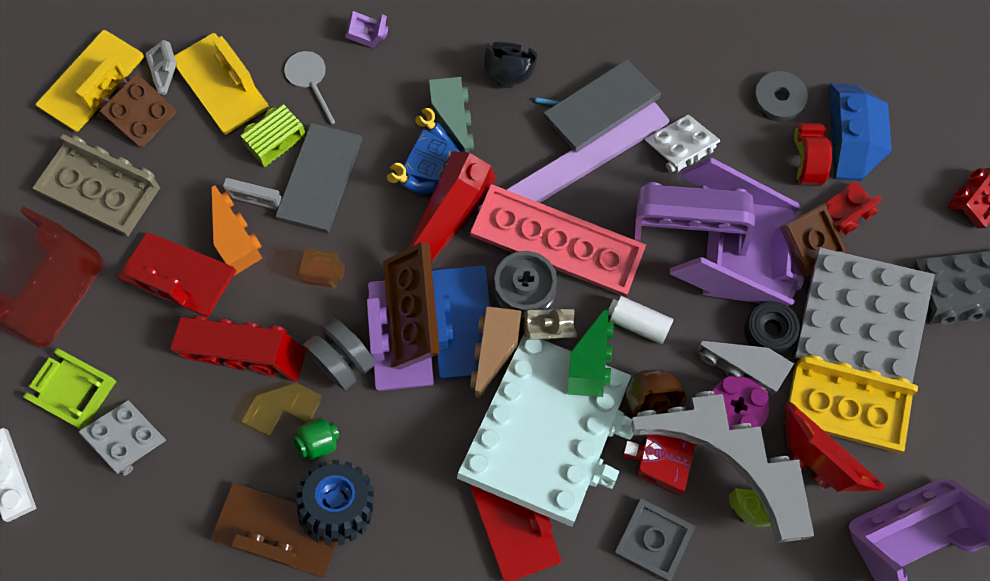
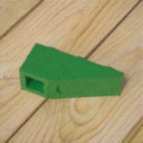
[568,310,614,397]

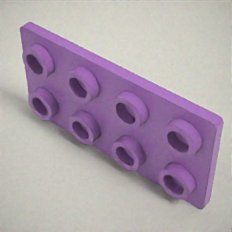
[367,281,434,391]

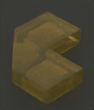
[242,383,323,436]

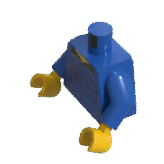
[387,108,460,195]

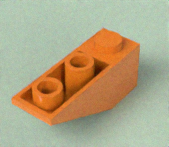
[212,185,263,276]

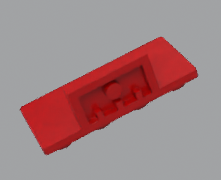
[118,232,236,317]
[470,484,562,581]

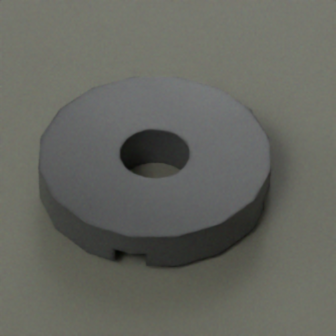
[754,71,808,121]

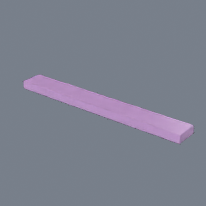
[478,102,669,212]

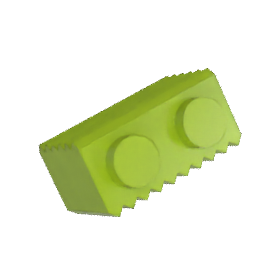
[240,104,306,167]

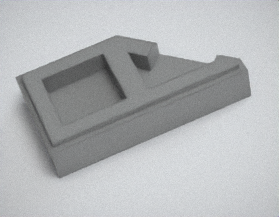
[145,40,177,95]

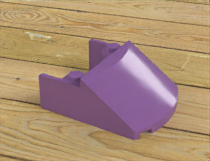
[670,158,805,306]

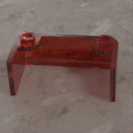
[0,206,104,348]

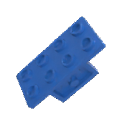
[432,266,490,379]

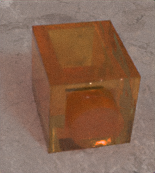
[299,248,345,289]

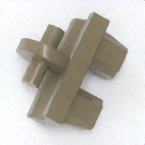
[523,309,577,340]

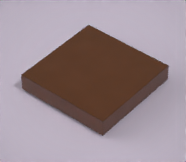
[779,203,848,277]

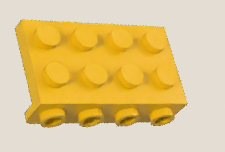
[784,355,918,454]

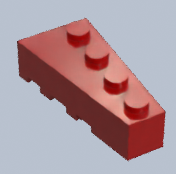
[170,315,306,382]

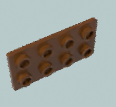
[211,483,338,578]

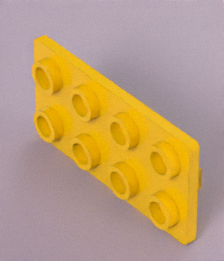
[36,30,144,132]
[174,33,269,135]

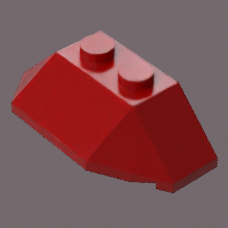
[784,401,885,492]

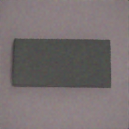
[544,59,661,153]
[276,123,363,234]

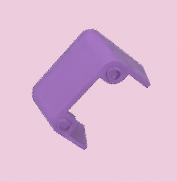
[635,182,755,256]
[849,479,990,581]

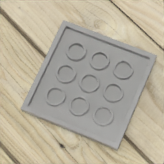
[794,248,935,384]

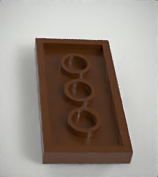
[383,242,440,370]

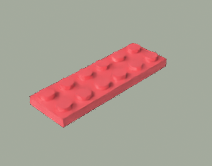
[470,184,646,297]

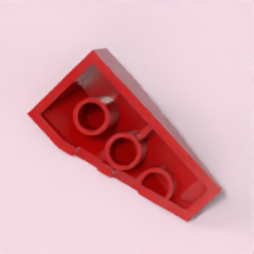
[408,151,497,262]

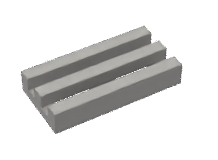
[223,178,281,211]

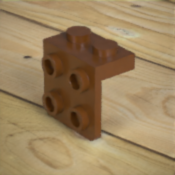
[97,74,176,147]

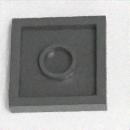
[614,498,696,581]

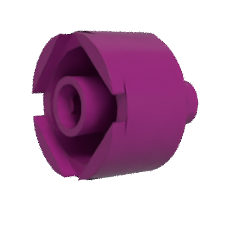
[712,376,769,430]

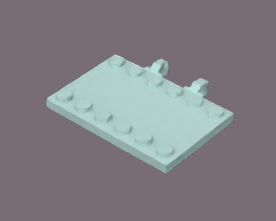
[457,335,633,527]

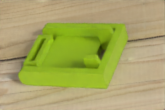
[23,348,116,430]

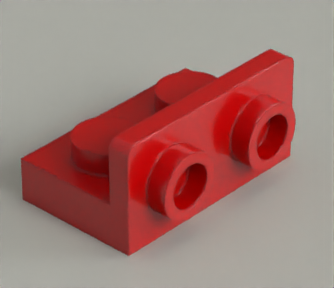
[948,168,990,229]
[825,181,882,236]

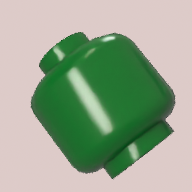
[293,417,340,461]

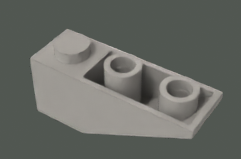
[696,341,794,399]

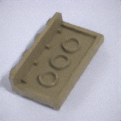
[33,134,160,237]

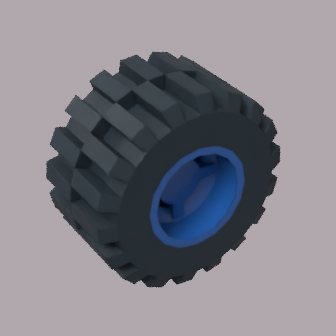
[296,460,374,546]

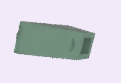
[429,77,474,152]

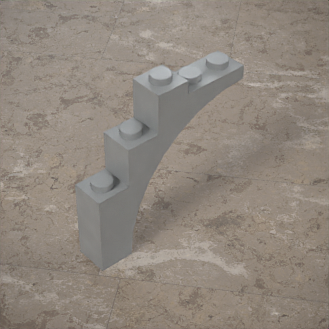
[631,391,814,543]

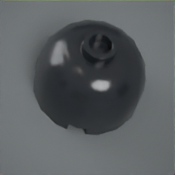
[484,42,538,88]

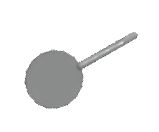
[284,51,335,124]

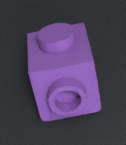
[345,11,388,48]

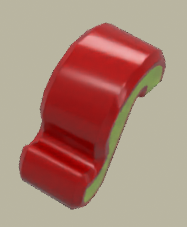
[794,123,832,186]

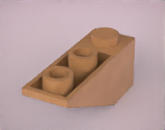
[470,307,521,398]

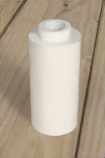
[608,296,674,345]

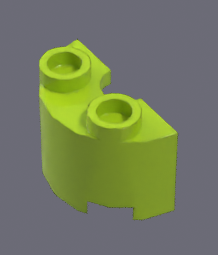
[728,488,771,527]

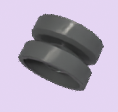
[494,251,557,322]
[302,317,376,392]

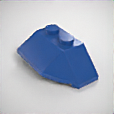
[829,83,892,181]

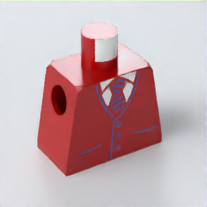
[623,435,696,496]

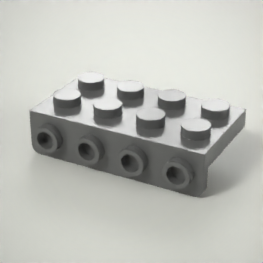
[913,251,990,325]

